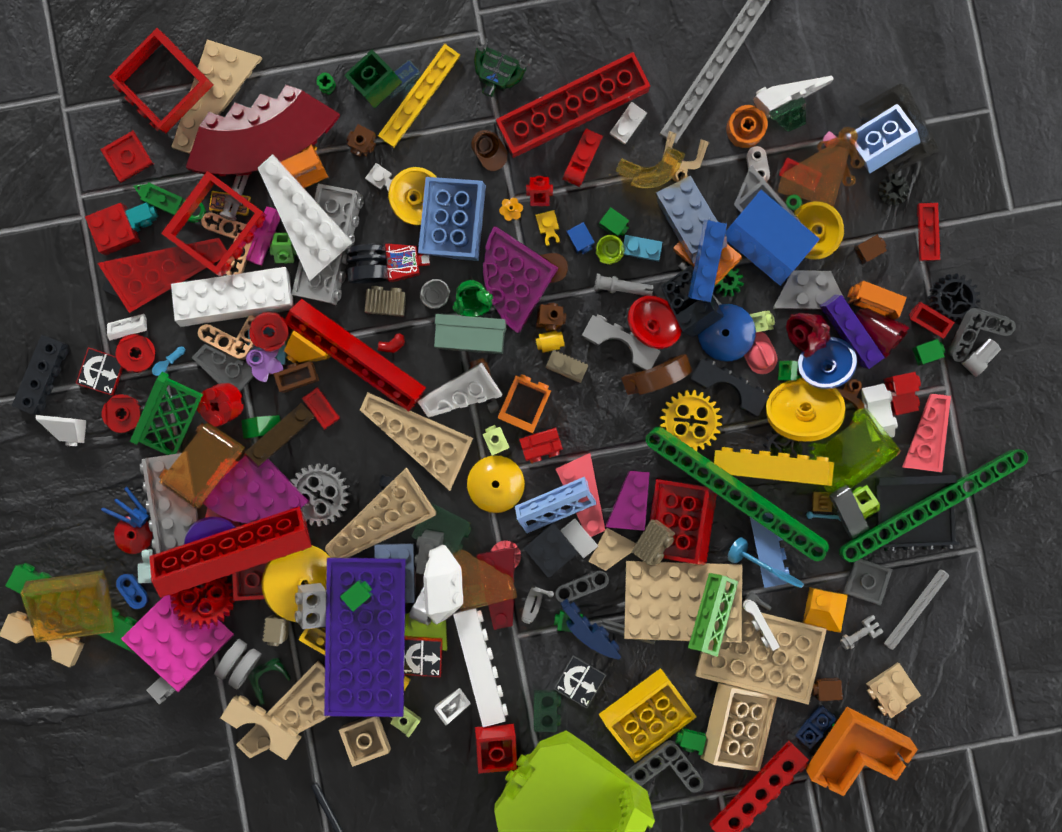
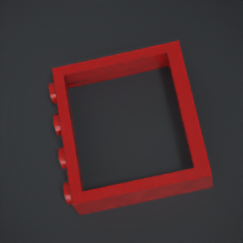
[109,28,214,133]
[161,171,267,276]

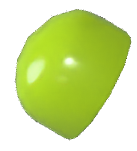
[596,235,625,264]

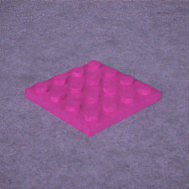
[121,595,234,692]

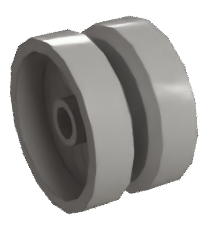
[214,639,262,690]

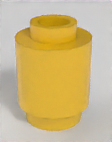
[536,331,565,353]

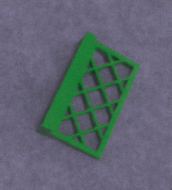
[130,372,203,455]

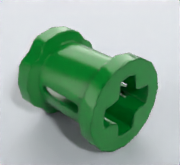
[316,73,336,94]

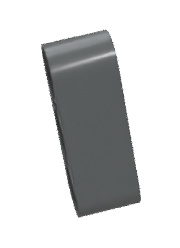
[829,485,869,540]
[555,570,609,602]

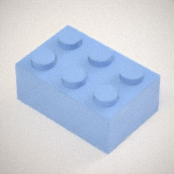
[847,104,920,173]

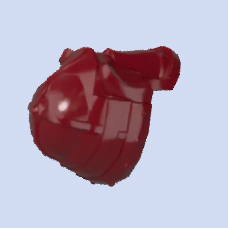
[786,313,830,357]

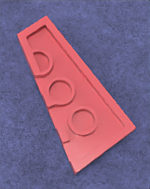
[902,394,951,472]

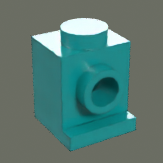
[125,202,159,232]

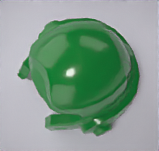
[453,280,493,317]

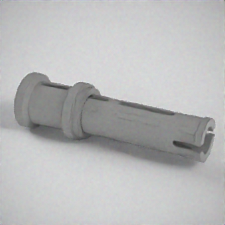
[219,175,249,221]
[594,273,653,296]

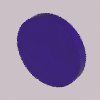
[184,517,236,544]

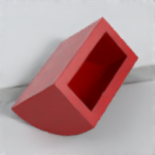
[909,302,955,339]

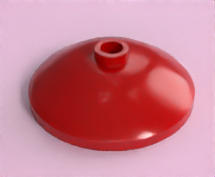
[628,296,682,349]

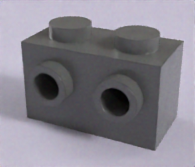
[414,529,444,574]

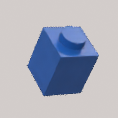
[566,222,595,254]

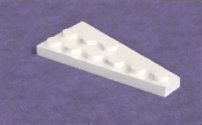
[258,154,353,281]

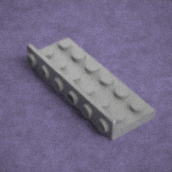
[292,183,364,305]
[140,452,199,554]

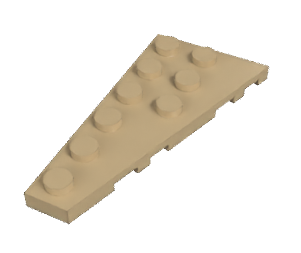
[172,40,262,154]
[325,467,436,558]

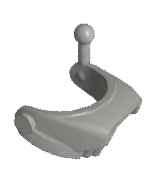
[522,587,554,624]

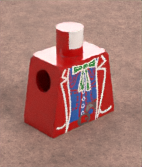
[385,244,430,283]

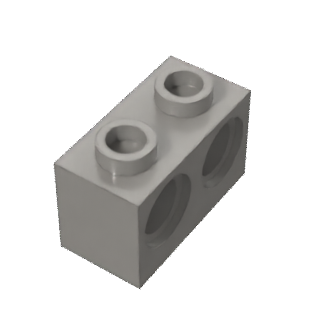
[295,583,326,629]

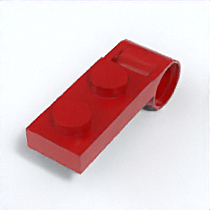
[562,129,603,187]

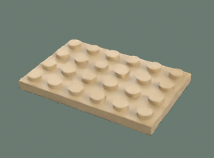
[624,561,742,643]
[695,608,827,705]

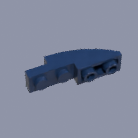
[561,599,621,660]

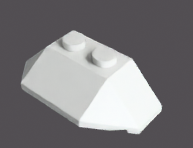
[423,545,463,624]

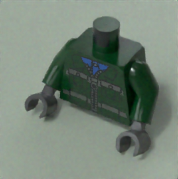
[474,36,532,97]

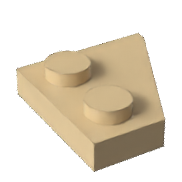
[589,527,636,571]

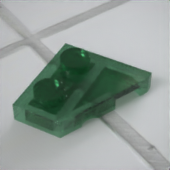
[769,97,806,132]

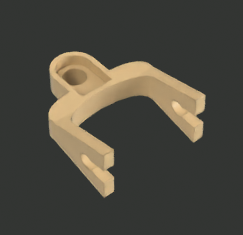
[663,131,709,182]

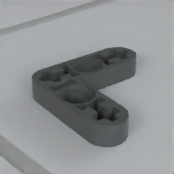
[948,308,1016,362]

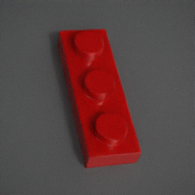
[917,203,940,261]

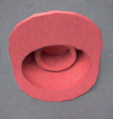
[744,332,778,374]

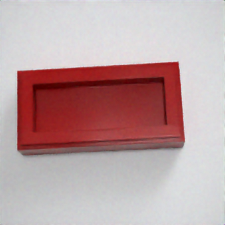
[302,387,340,429]

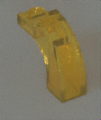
[616,146,685,188]

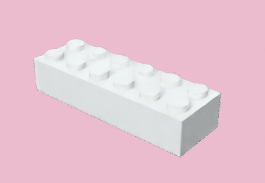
[171,267,294,327]

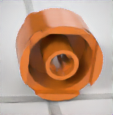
[726,105,768,148]

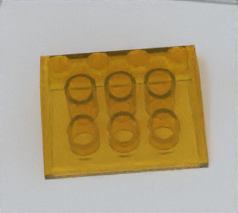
[21,570,114,643]

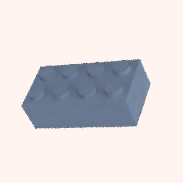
[656,176,727,263]

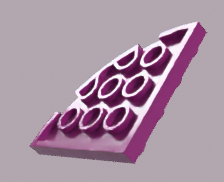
[483,227,558,333]
[200,456,309,523]

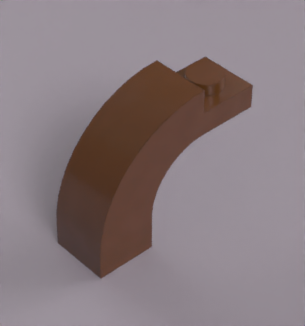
[621,354,693,395]

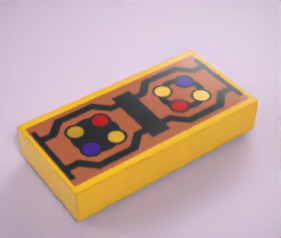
[209,191,251,216]

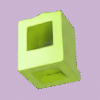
[852,485,880,519]

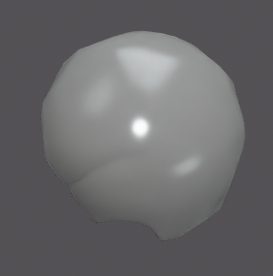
[420,279,450,309]

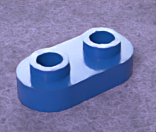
[116,574,149,609]

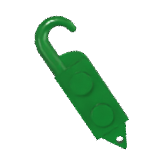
[133,182,206,223]

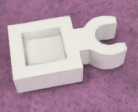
[365,163,393,192]

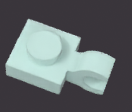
[138,549,153,583]

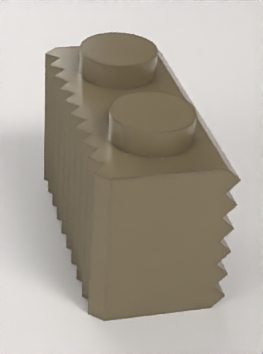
[365,286,406,317]
[546,350,588,383]
[631,519,675,565]
[262,614,289,646]

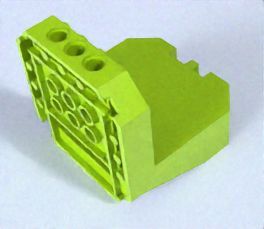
[494,730,655,832]

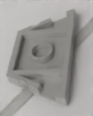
[734,166,800,221]
[773,270,844,310]

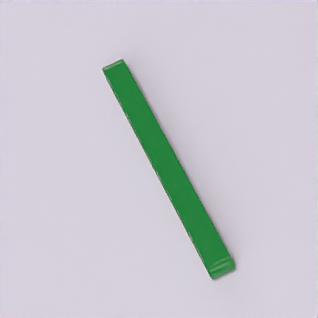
[646,427,829,561]
[839,449,1028,562]

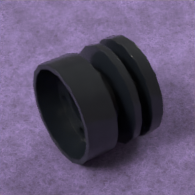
[346,244,388,284]

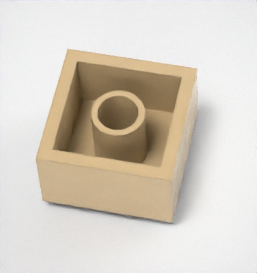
[339,717,391,767]

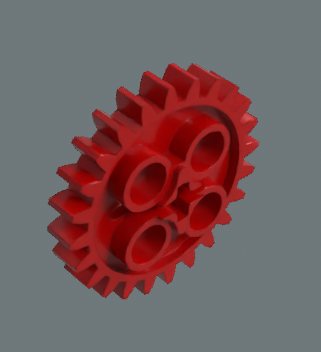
[170,577,235,629]

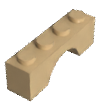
[0,611,84,667]
[220,695,301,760]

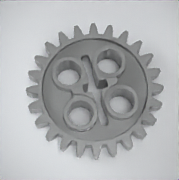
[291,463,351,526]

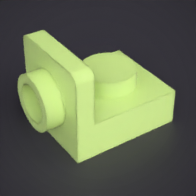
[750,311,775,333]

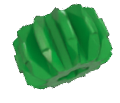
[714,268,744,297]

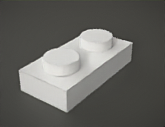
[609,102,647,145]

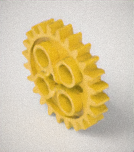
[659,390,722,451]

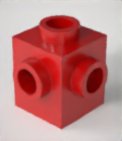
[526,176,553,206]

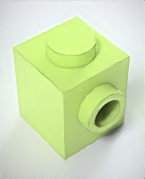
[483,425,510,456]

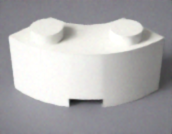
[862,384,898,441]

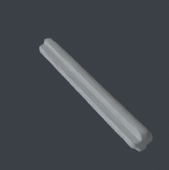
[884,570,949,650]

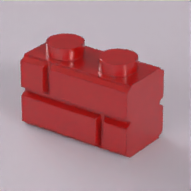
[519,428,563,463]

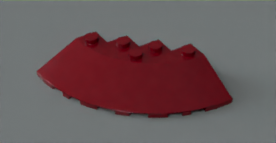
[186,85,340,176]

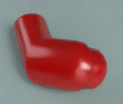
[378,333,405,353]

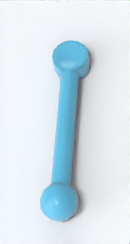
[806,511,841,521]

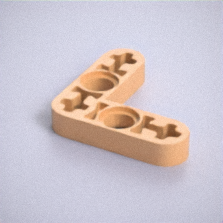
[201,212,253,275]
[198,315,255,360]

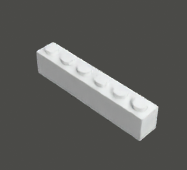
[453,607,508,727]

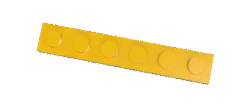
[378,44,461,148]

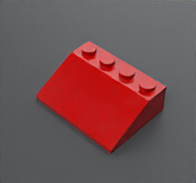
[650,479,717,565]

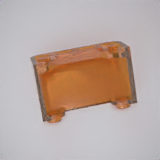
[158,422,245,511]

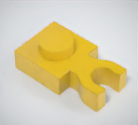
[536,210,560,246]

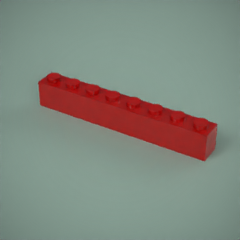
[285,299,426,412]

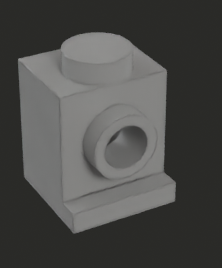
[146,677,175,704]

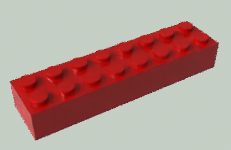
[496,52,650,158]
[149,506,312,598]

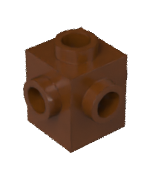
[347,124,377,157]
[536,303,566,332]

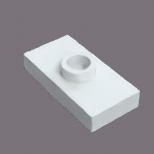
[107,314,147,341]

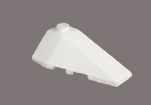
[753,76,833,118]

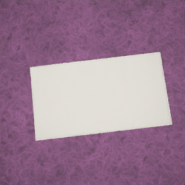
[560,519,598,558]

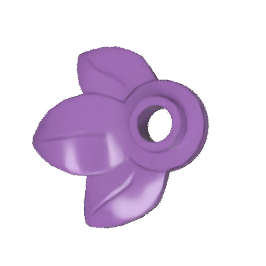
[246,349,283,382]

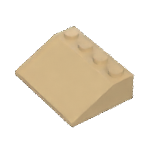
[701,683,777,771]

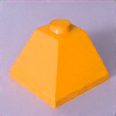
[284,331,331,364]
[803,587,848,633]

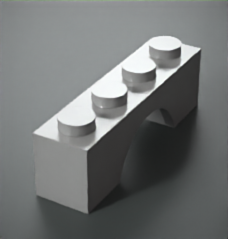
[581,314,661,371]

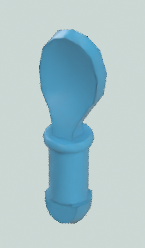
[152,347,185,376]

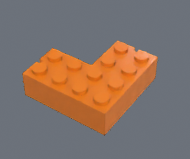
[805,707,918,796]

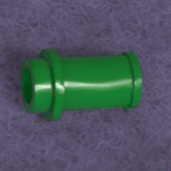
[786,195,802,210]

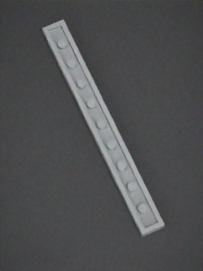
[659,0,771,145]

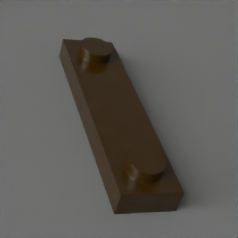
[244,403,315,468]

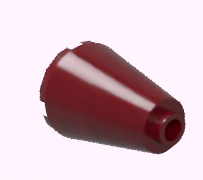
[856,308,910,358]

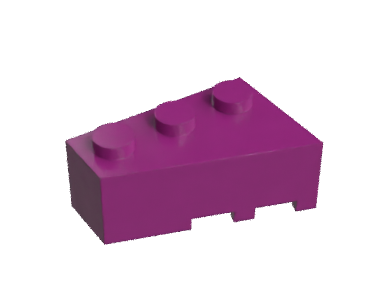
[605,471,649,531]

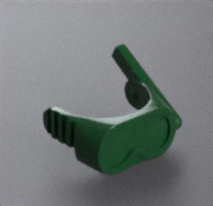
[248,658,291,705]

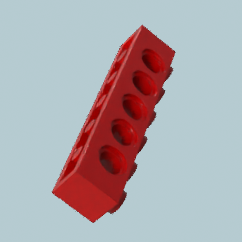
[709,741,809,832]

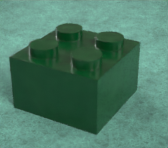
[344,49,402,108]

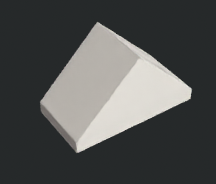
[434,688,471,725]

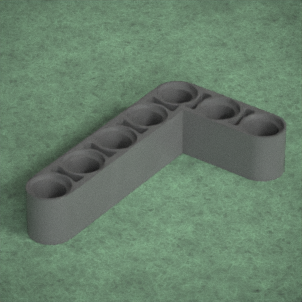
[624,740,703,792]

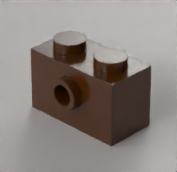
[273,361,319,393]

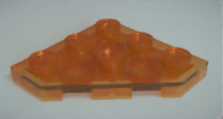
[777,145,850,206]
[452,550,517,612]

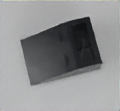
[661,265,724,337]

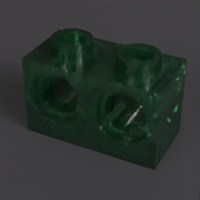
[533,690,561,732]

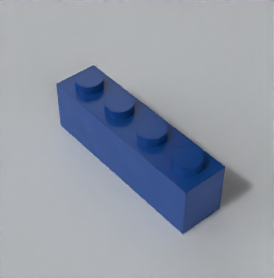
[688,220,727,302]

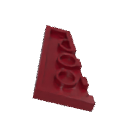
[477,546,515,630]

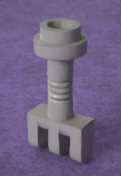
[840,615,883,650]

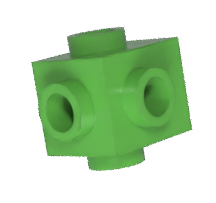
[270,233,297,263]

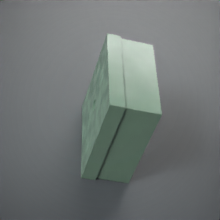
[434,314,507,354]

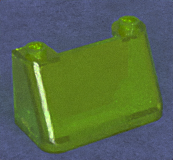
[809,408,900,493]

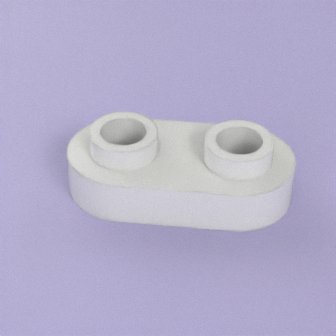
[746,146,770,182]

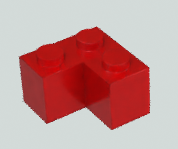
[883,372,921,416]

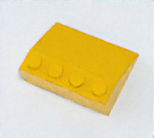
[599,668,696,763]

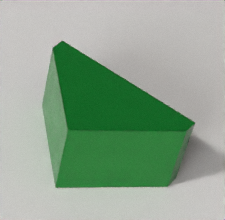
[241,415,281,439]

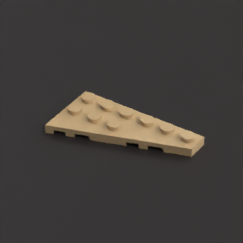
[360,392,473,491]
[236,660,330,758]

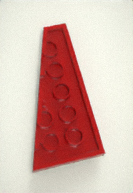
[97,238,227,313]

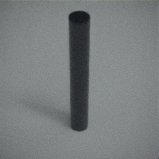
[311,782,343,832]

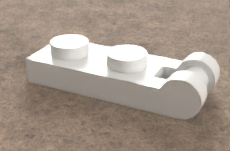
[742,599,780,651]

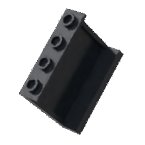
[875,475,960,551]

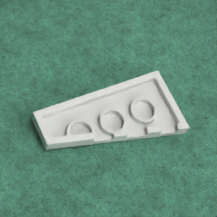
[418,363,502,417]

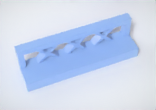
[515,477,596,533]

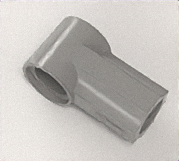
[961,338,1001,377]

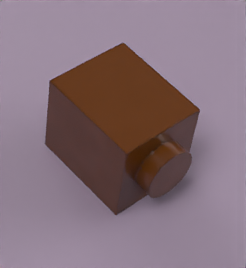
[854,234,887,264]
[812,678,843,701]

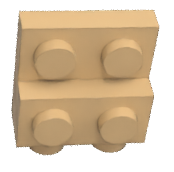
[866,662,921,718]

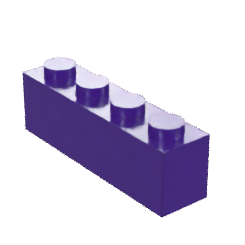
[820,295,885,369]

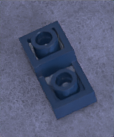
[796,705,836,749]

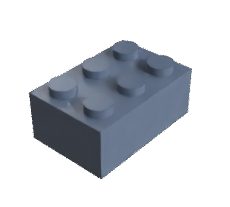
[374,543,416,603]

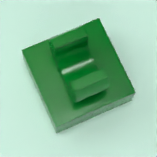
[778,361,800,381]

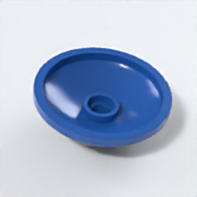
[698,304,756,361]
[798,337,857,389]

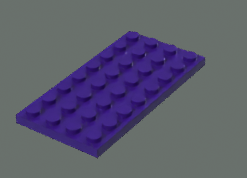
[324,558,406,717]

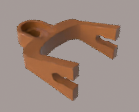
[836,379,864,431]

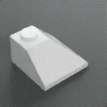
[36,415,86,446]

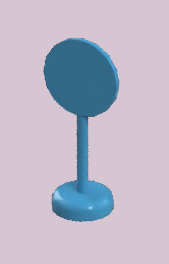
[728,537,804,588]

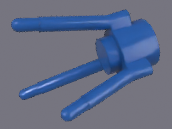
[101,487,150,528]

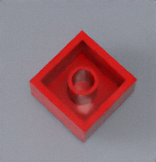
[85,202,141,256]
[232,562,268,601]
[475,724,517,774]

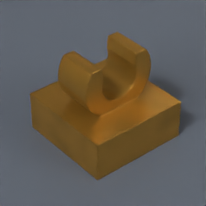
[812,492,832,512]

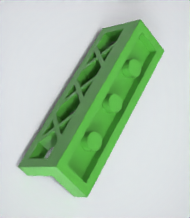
[688,573,738,657]

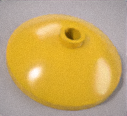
[388,167,437,225]
[794,201,844,259]
[467,455,525,513]

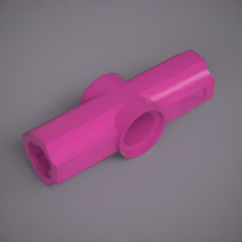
[246,206,280,266]

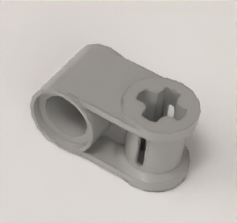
[409,587,432,625]

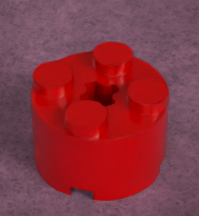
[197,383,243,427]

